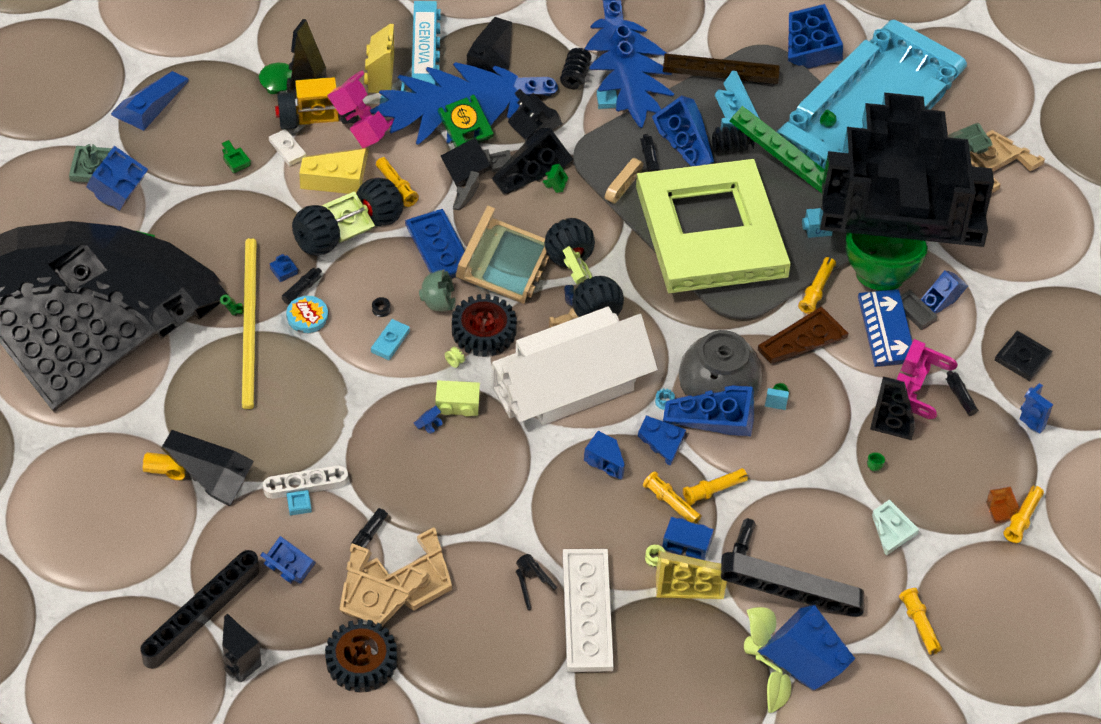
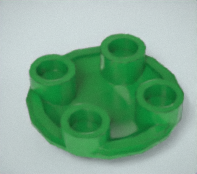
[259,62,292,94]

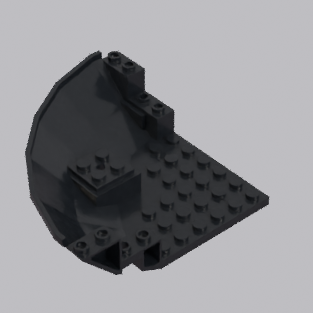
[0,221,229,412]

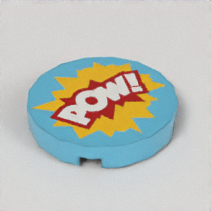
[286,296,328,333]

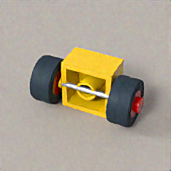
[275,77,359,129]

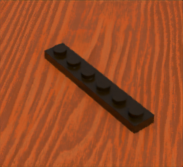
[663,53,780,84]

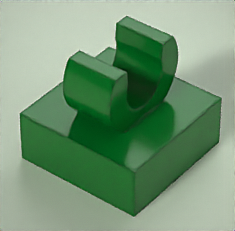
[543,164,569,193]

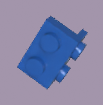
[1020,383,1053,434]
[260,536,316,584]

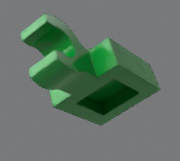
[222,140,251,174]

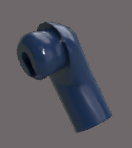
[564,285,575,307]

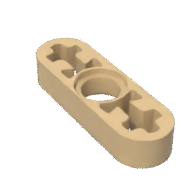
[605,158,644,204]

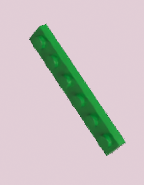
[729,106,825,193]

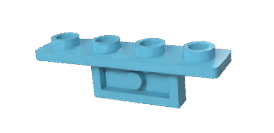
[715,71,760,119]

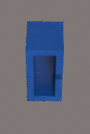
[662,517,714,560]

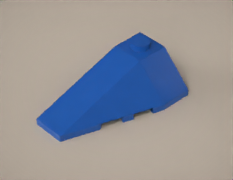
[111,71,189,131]
[652,96,714,167]
[663,386,754,436]

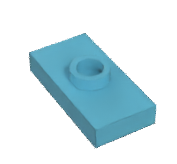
[371,319,410,360]

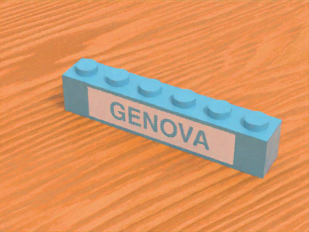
[412,1,441,93]

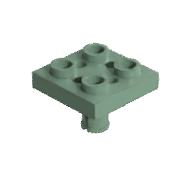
[69,144,112,182]

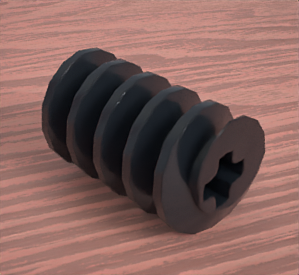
[560,48,592,90]
[712,126,755,152]

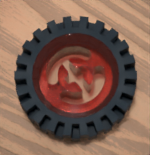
[452,294,517,357]

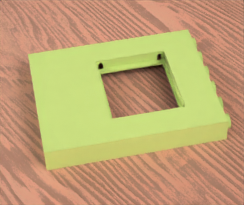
[636,159,791,293]

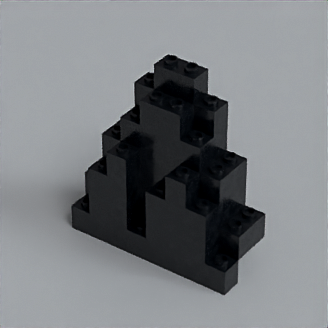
[819,92,994,247]

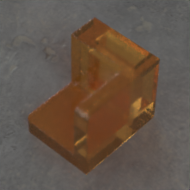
[986,487,1019,523]

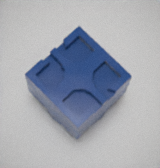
[86,146,148,211]

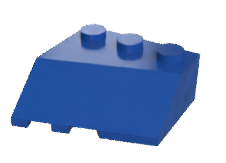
[788,4,843,69]
[757,605,855,690]

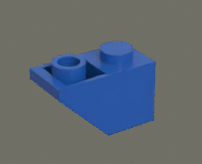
[920,270,968,314]
[584,431,625,480]

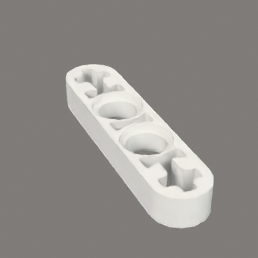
[263,466,348,499]

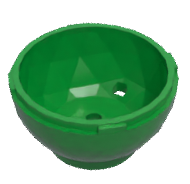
[846,233,928,291]

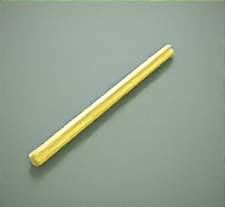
[242,238,257,409]

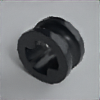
[372,297,391,317]

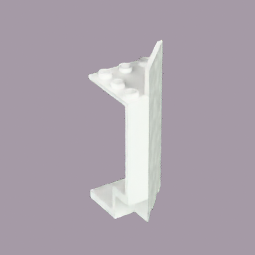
[492,306,658,426]

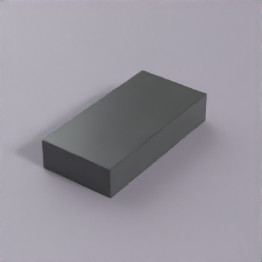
[901,290,938,330]

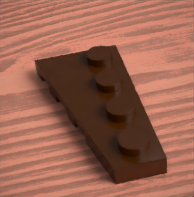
[757,306,849,364]

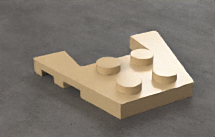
[970,130,1045,193]
[362,527,452,611]
[339,543,430,626]

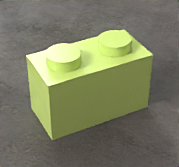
[435,380,480,416]

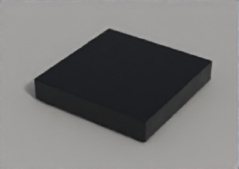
[441,137,492,187]
[994,331,1053,382]

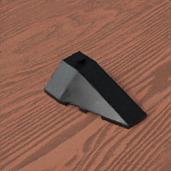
[467,17,512,76]
[491,128,573,194]

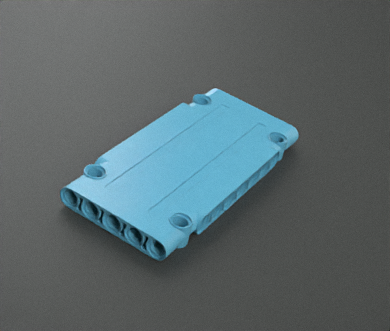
[777,20,967,169]

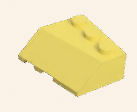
[364,24,394,93]
[299,147,369,194]
[656,551,727,599]

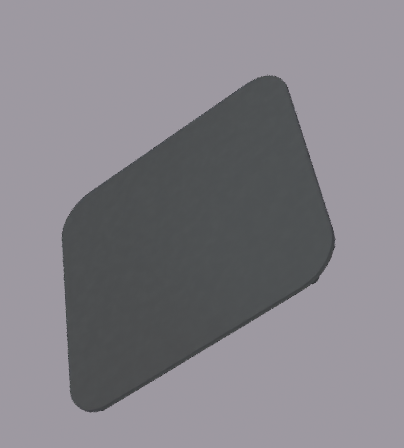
[573,45,849,319]

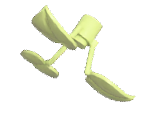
[744,607,791,713]

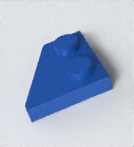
[638,415,686,466]

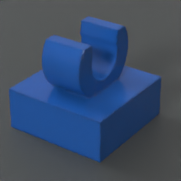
[269,254,298,282]
[413,405,443,434]

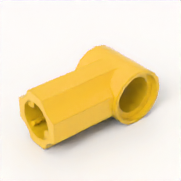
[143,452,186,480]

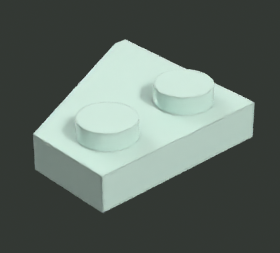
[872,500,919,555]

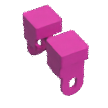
[328,70,394,148]
[896,339,958,419]

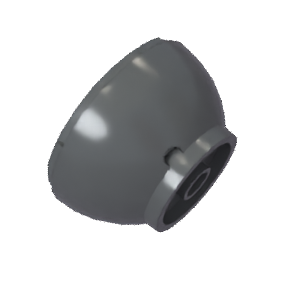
[679,330,762,397]

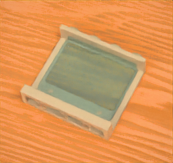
[456,205,549,304]

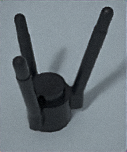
[515,554,557,611]

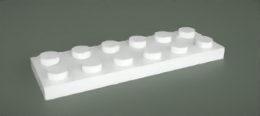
[563,549,613,672]

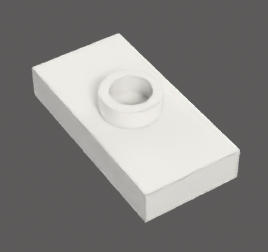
[269,129,306,167]

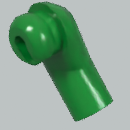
[220,295,244,316]

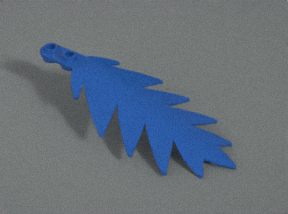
[584,0,674,128]
[370,62,558,145]

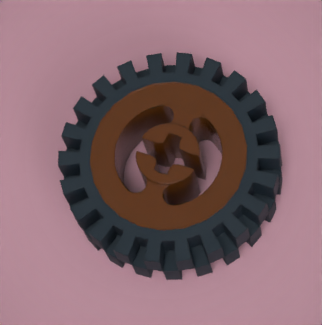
[325,619,398,692]

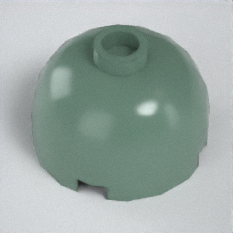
[419,269,456,312]

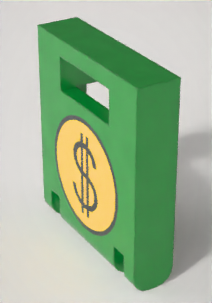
[438,94,494,148]

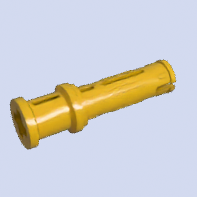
[375,157,419,207]
[798,257,836,314]
[683,468,748,506]
[643,471,702,524]
[1003,486,1044,543]
[899,588,942,655]

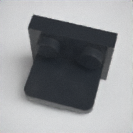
[508,89,563,140]

